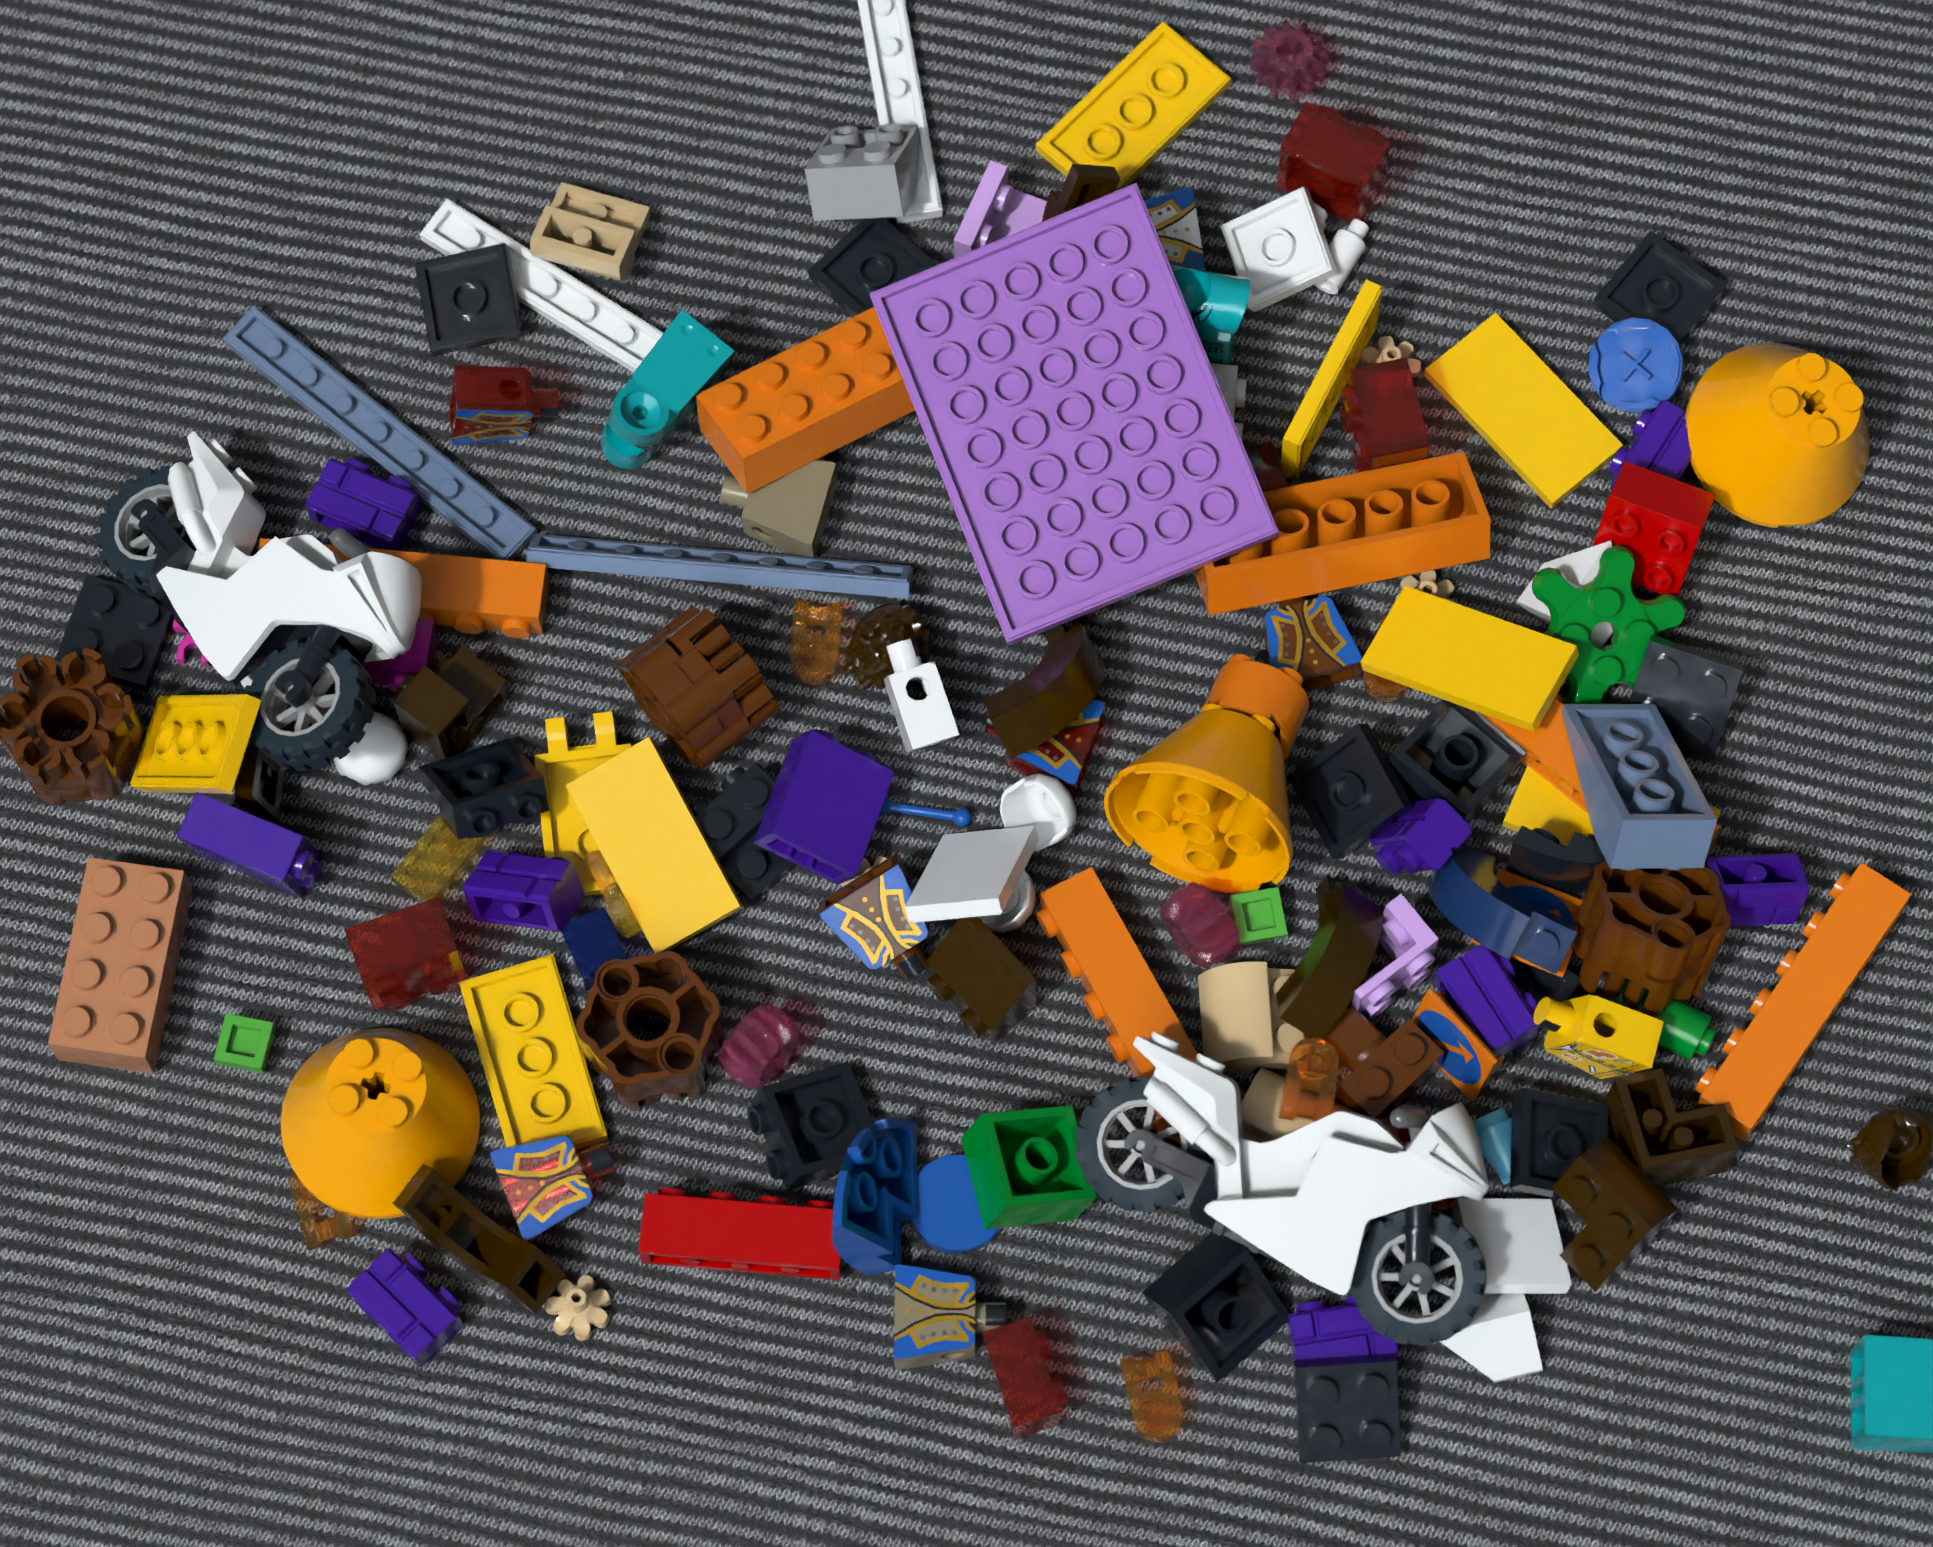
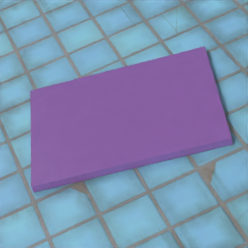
[869,183,1280,646]

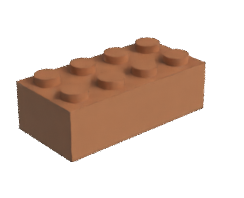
[48,857,193,1074]

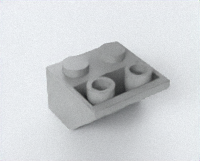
[804,123,919,221]

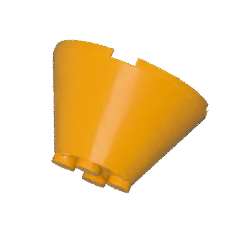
[1685,343,1870,528]
[1104,703,1293,893]
[281,1028,480,1219]

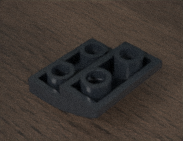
[1506,825,1606,894]

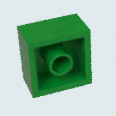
[961,1105,1097,1230]

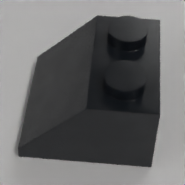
[1388,700,1527,824]
[1142,1232,1290,1382]

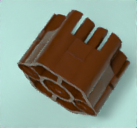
[616,605,780,769]
[0,648,147,805]
[1572,861,1731,1017]
[576,951,726,1111]

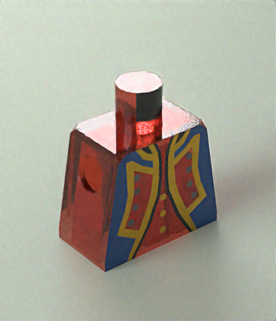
[448,365,559,446]
[985,699,1105,801]
[490,1135,616,1241]

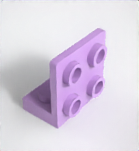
[954,160,1047,258]
[1351,894,1439,1019]

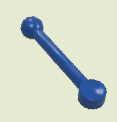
[879,796,972,827]

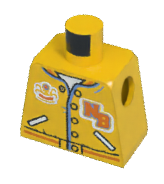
[1533,995,1664,1079]

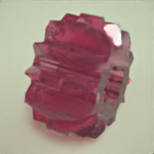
[1249,19,1329,101]
[1160,882,1240,968]
[718,1003,802,1090]

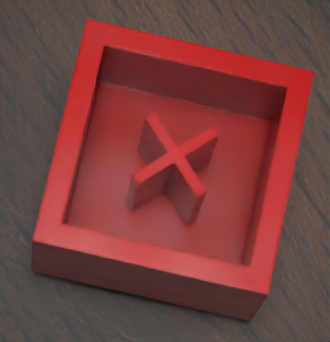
[1593,461,1716,597]

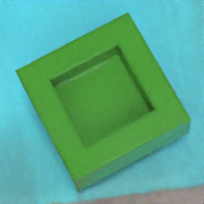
[1228,887,1288,946]
[214,1013,276,1074]

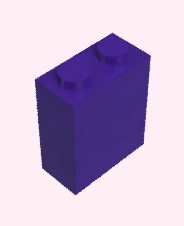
[753,729,895,885]
[176,792,323,898]

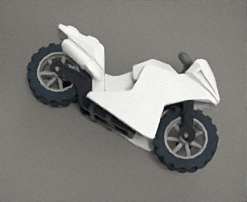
[95,431,422,772]
[1075,1031,1490,1346]

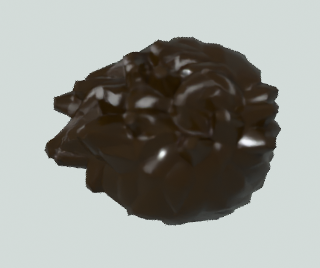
[842,603,933,691]
[1847,1106,1933,1191]

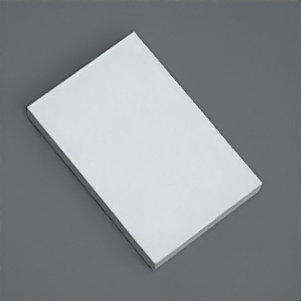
[905,825,1039,923]

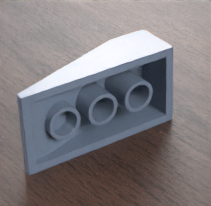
[1562,704,1717,871]

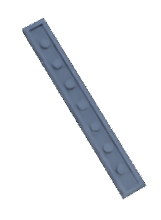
[223,305,537,561]
[526,534,914,599]

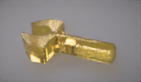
[584,850,642,939]

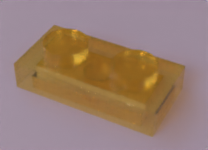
[390,814,491,909]

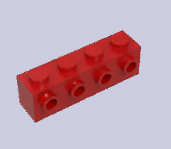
[638,1188,843,1281]

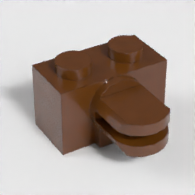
[1324,1007,1444,1123]

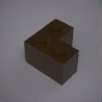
[393,647,511,760]
[1604,1068,1739,1186]
[1552,1137,1678,1291]

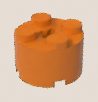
[1204,654,1309,761]

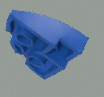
[832,1117,918,1276]

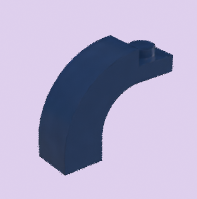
[1428,843,1579,974]

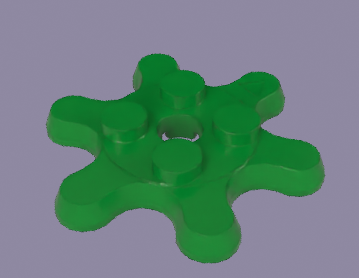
[1532,545,1685,704]

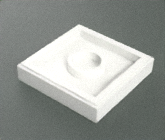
[1221,187,1338,312]
[1452,1198,1572,1294]

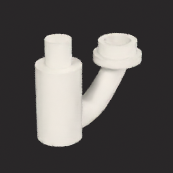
[1314,203,1369,294]

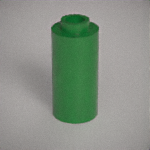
[1608,978,1717,1061]

